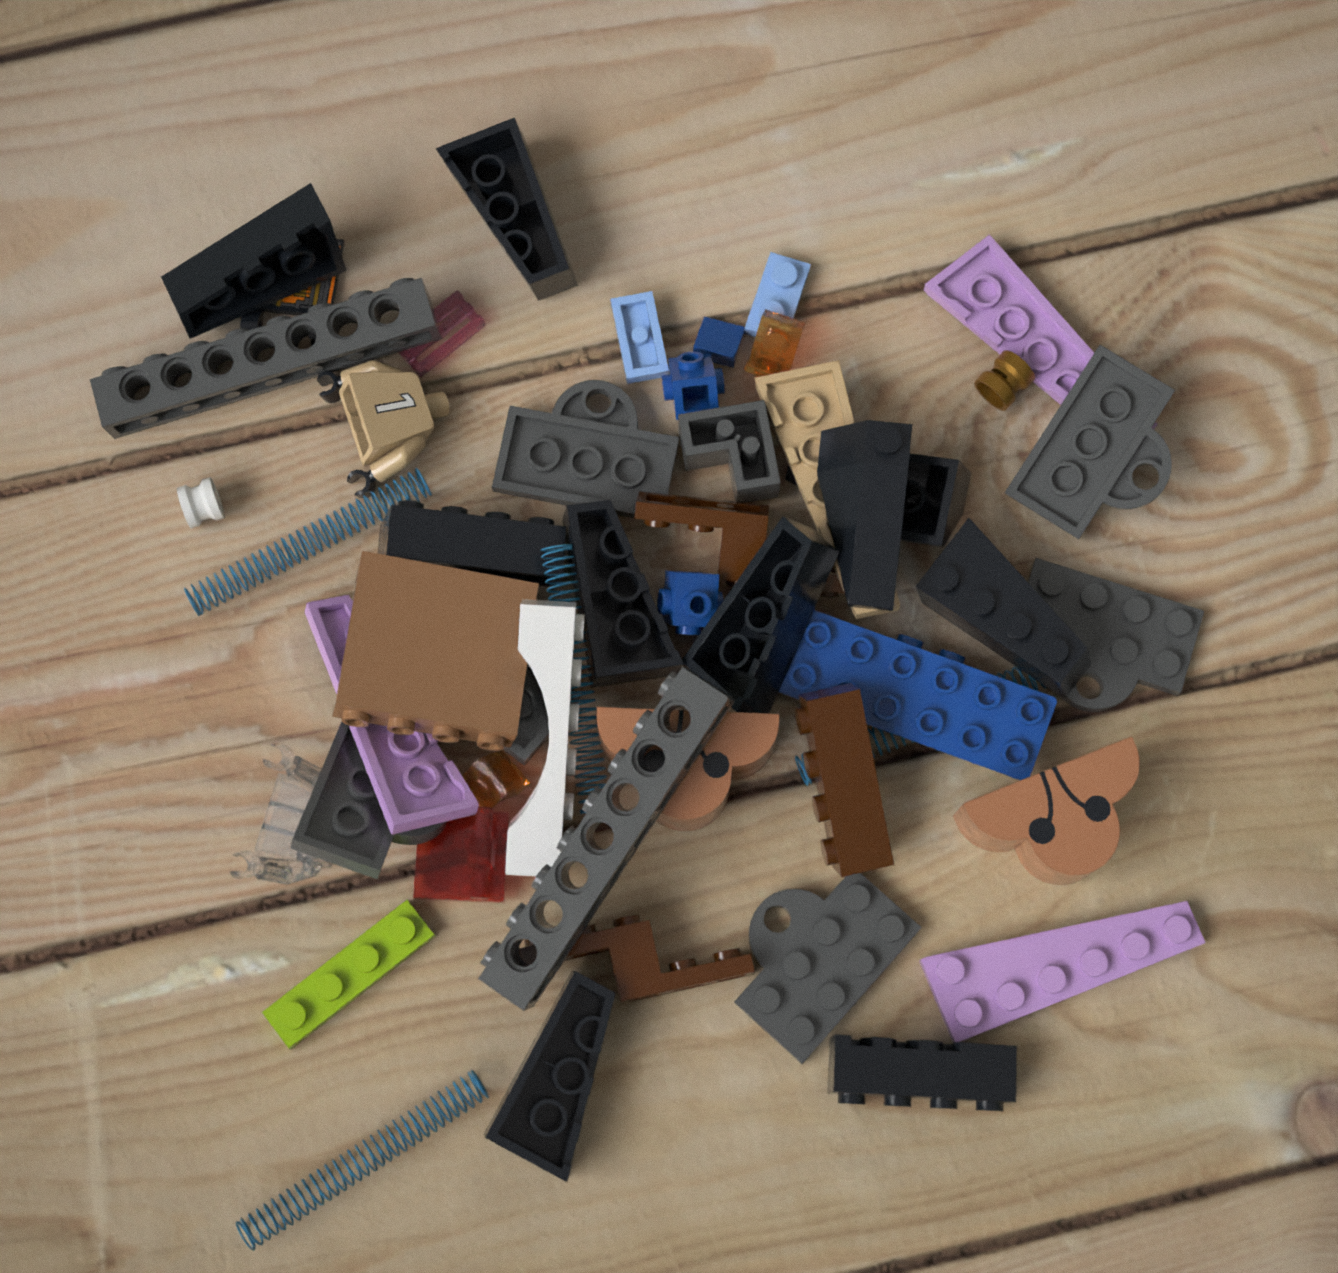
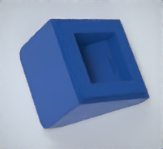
[693,317,745,368]

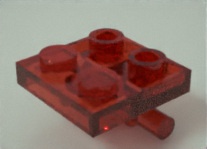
[413,807,510,904]

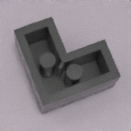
[678,400,781,503]

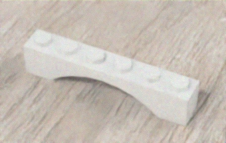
[505,599,585,876]

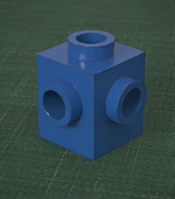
[661,351,725,420]
[657,570,724,635]

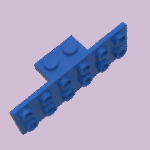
[779,610,1057,780]

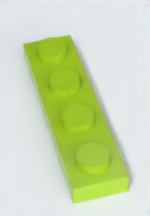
[262,900,436,1049]

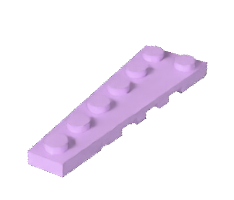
[924,234,1158,430]
[305,595,479,835]
[919,901,1206,1042]

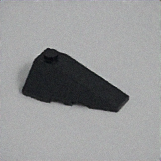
[817,420,913,611]
[785,453,971,547]

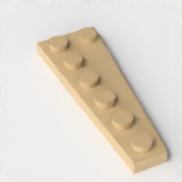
[755,360,900,619]

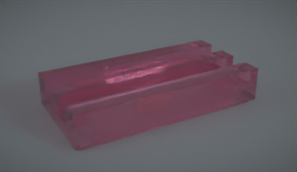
[398,290,486,378]

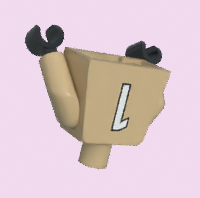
[317,360,449,498]

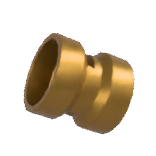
[974,350,1035,411]

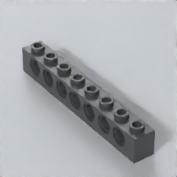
[90,278,442,439]
[478,667,735,1011]

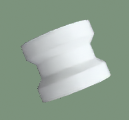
[177,477,225,529]

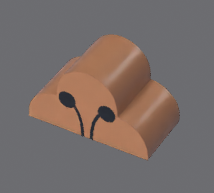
[597,707,780,832]
[953,736,1140,885]

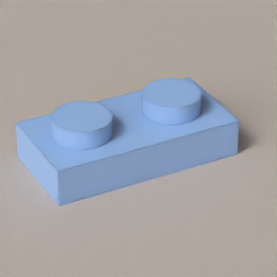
[744,252,811,346]
[610,291,669,384]

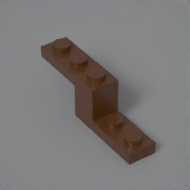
[634,491,844,598]
[519,914,755,1004]

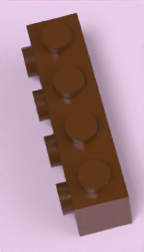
[794,683,894,877]

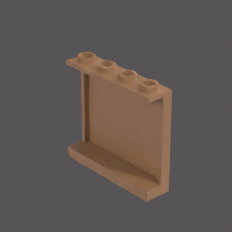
[332,551,539,751]

